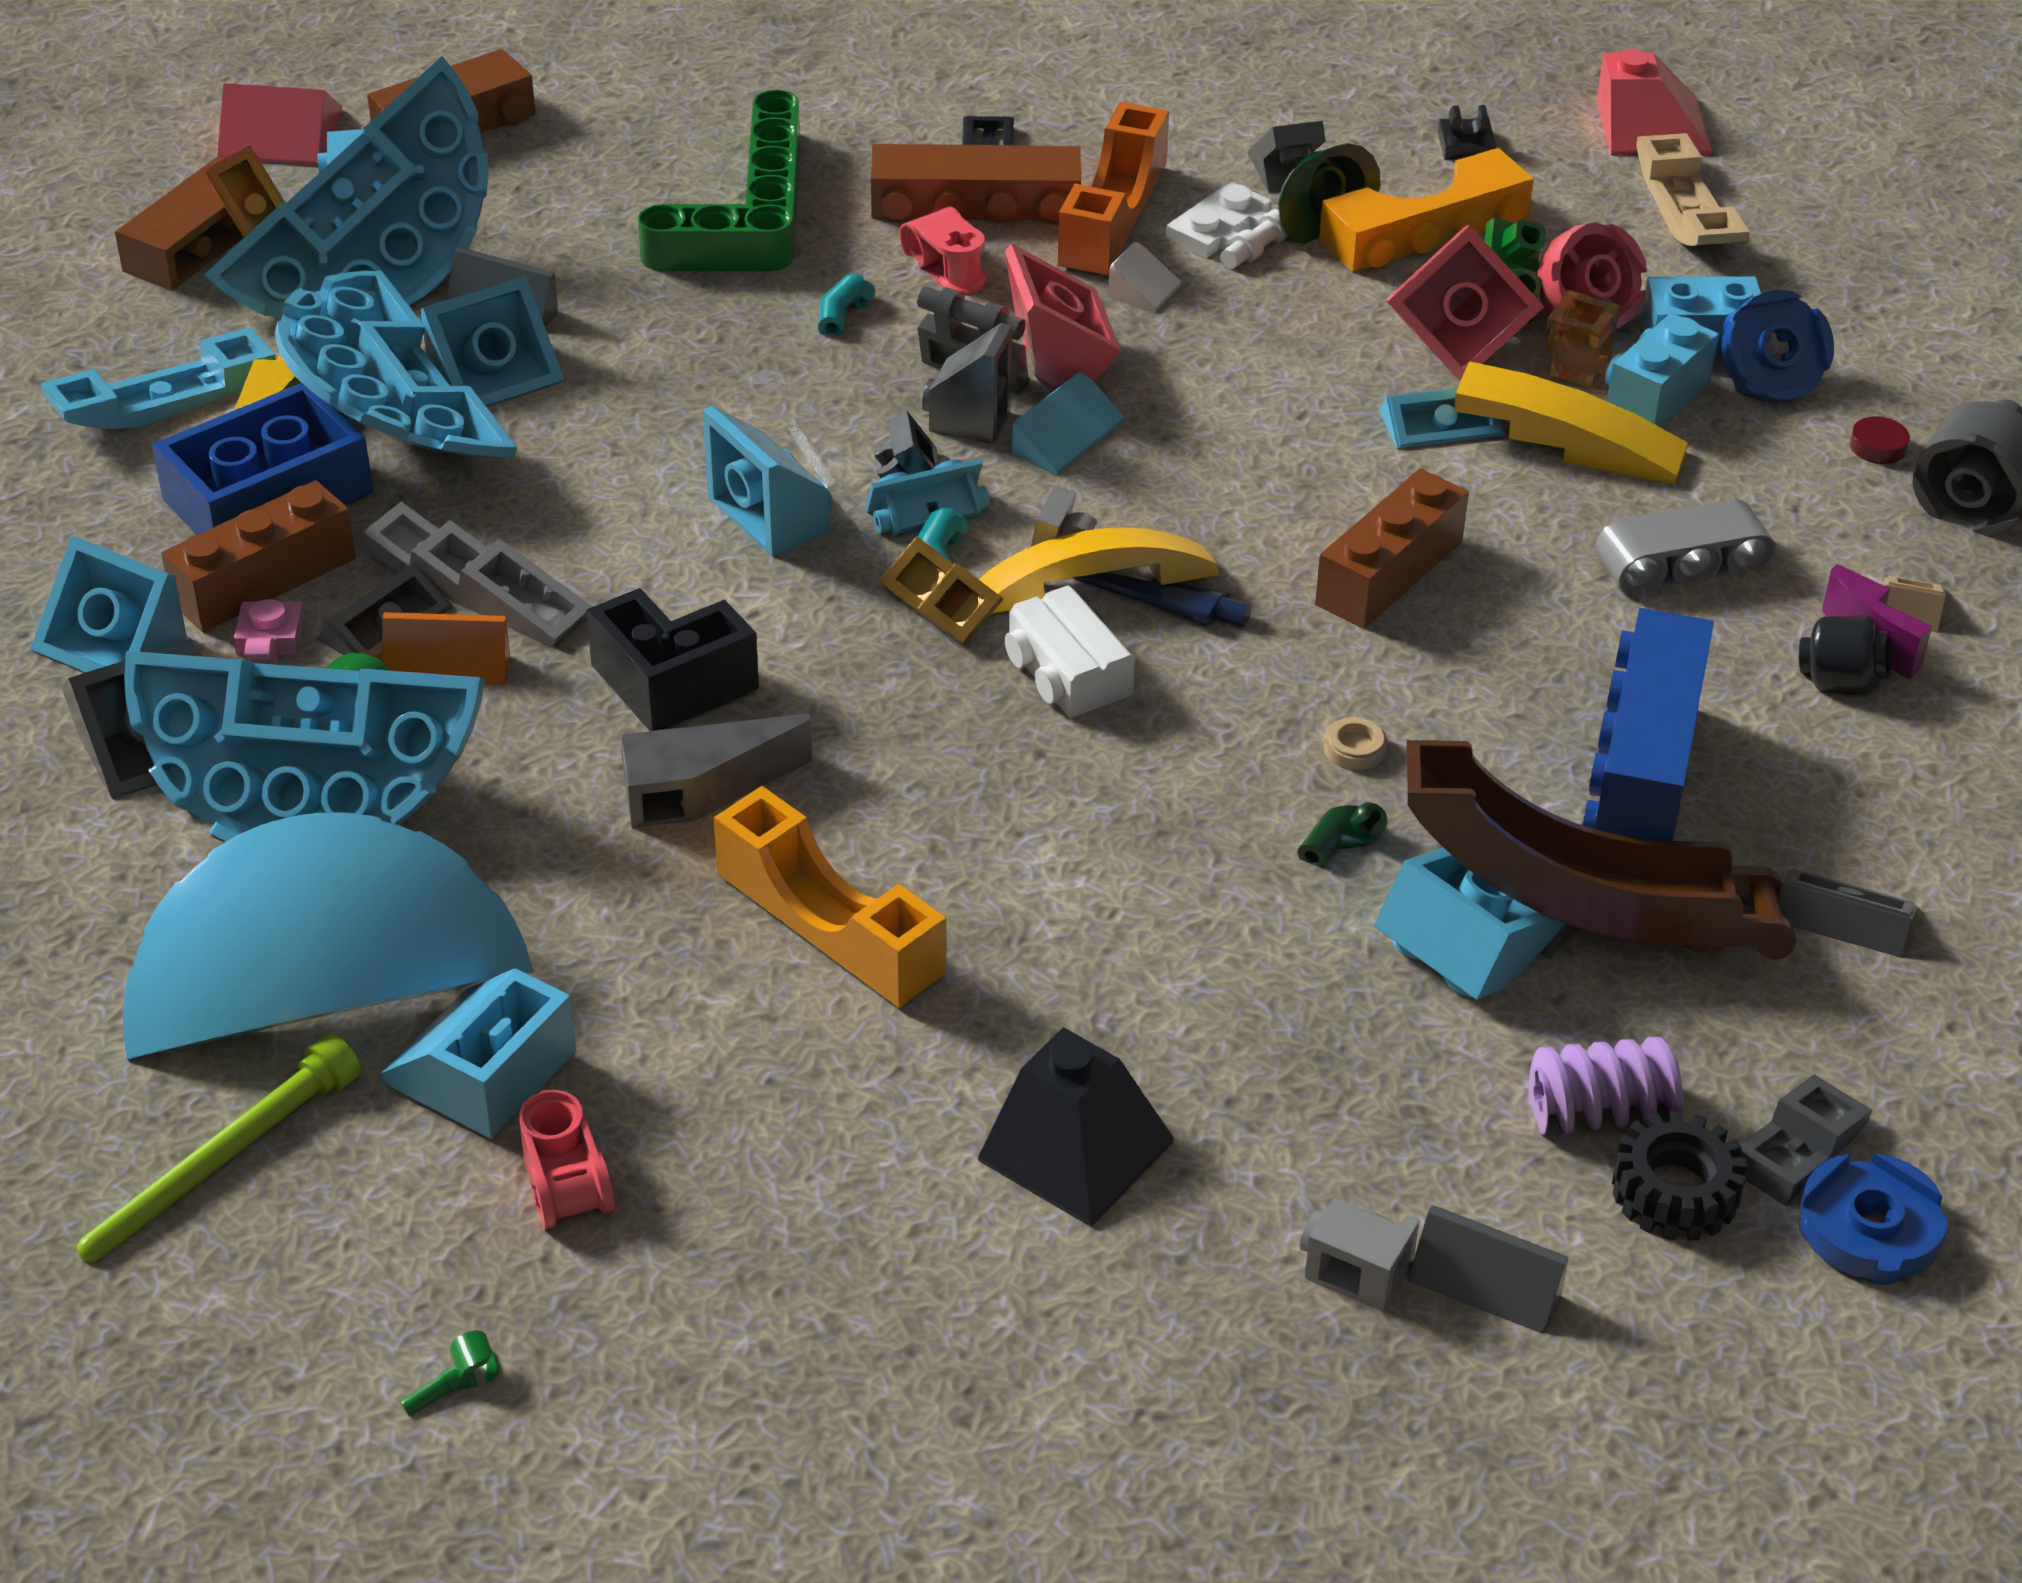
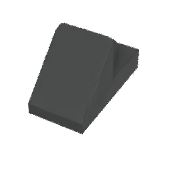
[1248,121,1326,193]

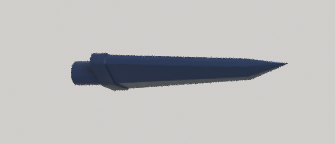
[1073,571,1251,627]

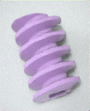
[1529,1037,1684,1135]

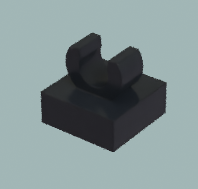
[1438,105,1496,160]
[874,411,940,478]

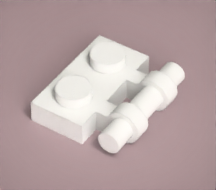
[1166,181,1288,269]

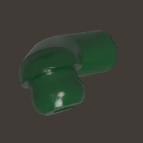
[1297,802,1388,868]

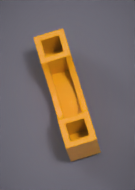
[1319,148,1534,273]
[714,786,947,1008]

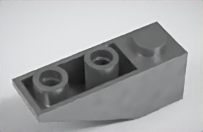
[620,713,812,828]

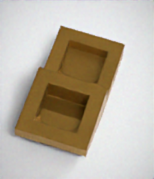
[879,536,1003,646]

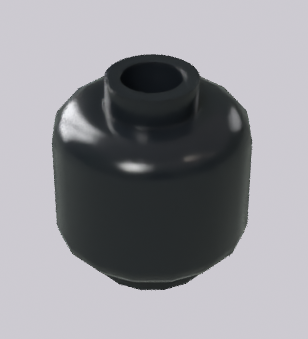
[1799,615,1892,694]

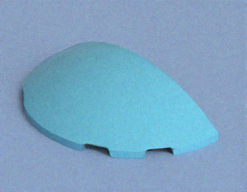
[205,56,489,320]
[275,271,517,458]
[124,651,485,842]
[123,813,534,1060]

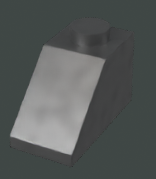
[922,323,1012,444]

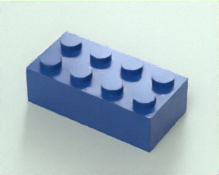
[1582,607,1714,841]

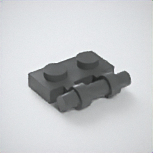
[917,286,1029,395]

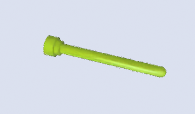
[77,1032,362,1263]

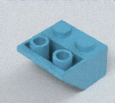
[380,968,576,1139]

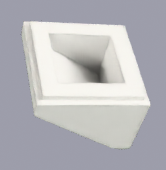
[1108,242,1181,312]

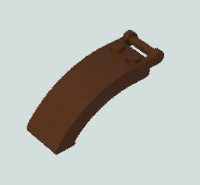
[1406,740,1796,960]

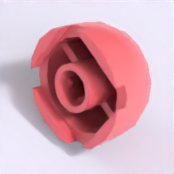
[1537,222,1647,333]

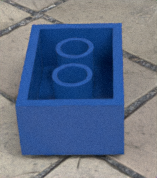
[152,383,373,535]

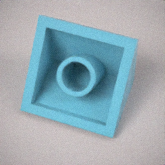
[421,276,565,406]
[30,535,187,673]

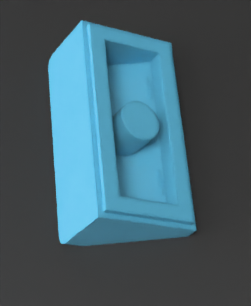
[1012,372,1125,475]
[1379,388,1505,449]

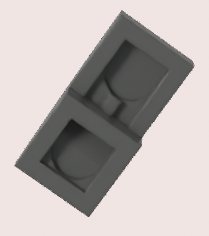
[1740,1075,1873,1206]

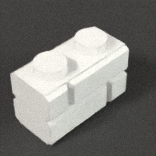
[1005,585,1135,718]

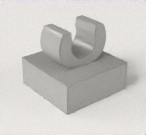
[1031,485,1097,546]

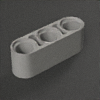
[1595,500,1776,594]

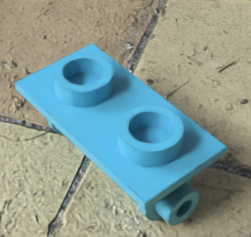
[865,458,990,536]

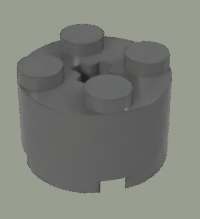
[1912,399,2022,537]

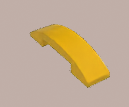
[979,527,1219,614]

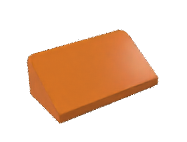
[203,145,284,238]
[382,612,511,685]

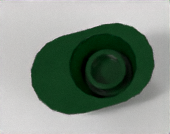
[1278,143,1381,244]

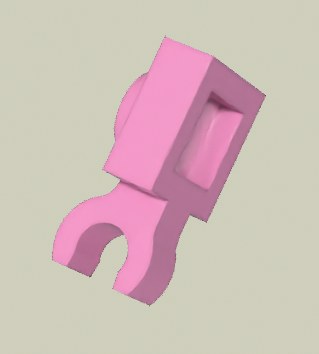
[233,599,305,665]

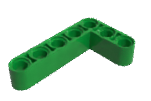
[637,89,800,271]

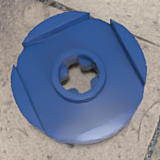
[1722,290,1834,402]
[1799,1153,1948,1285]

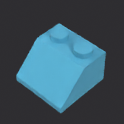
[703,406,833,557]
[1374,848,1566,1000]

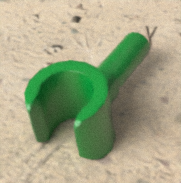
[399,1330,498,1416]

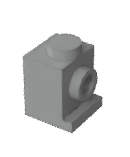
[1300,1197,1420,1312]

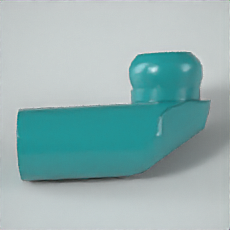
[818,273,876,334]
[918,508,968,564]

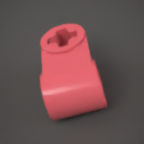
[899,207,987,294]
[519,1089,615,1230]

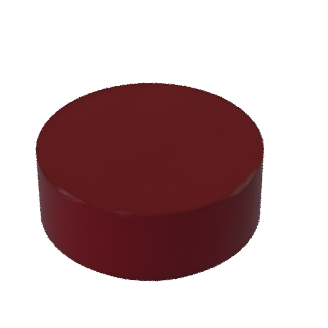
[1850,416,1910,464]

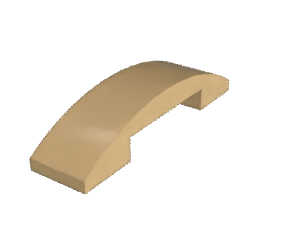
[1636,133,1750,246]

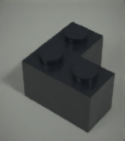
[586,588,759,731]

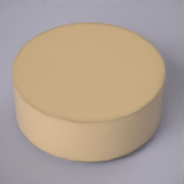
[1324,717,1387,771]

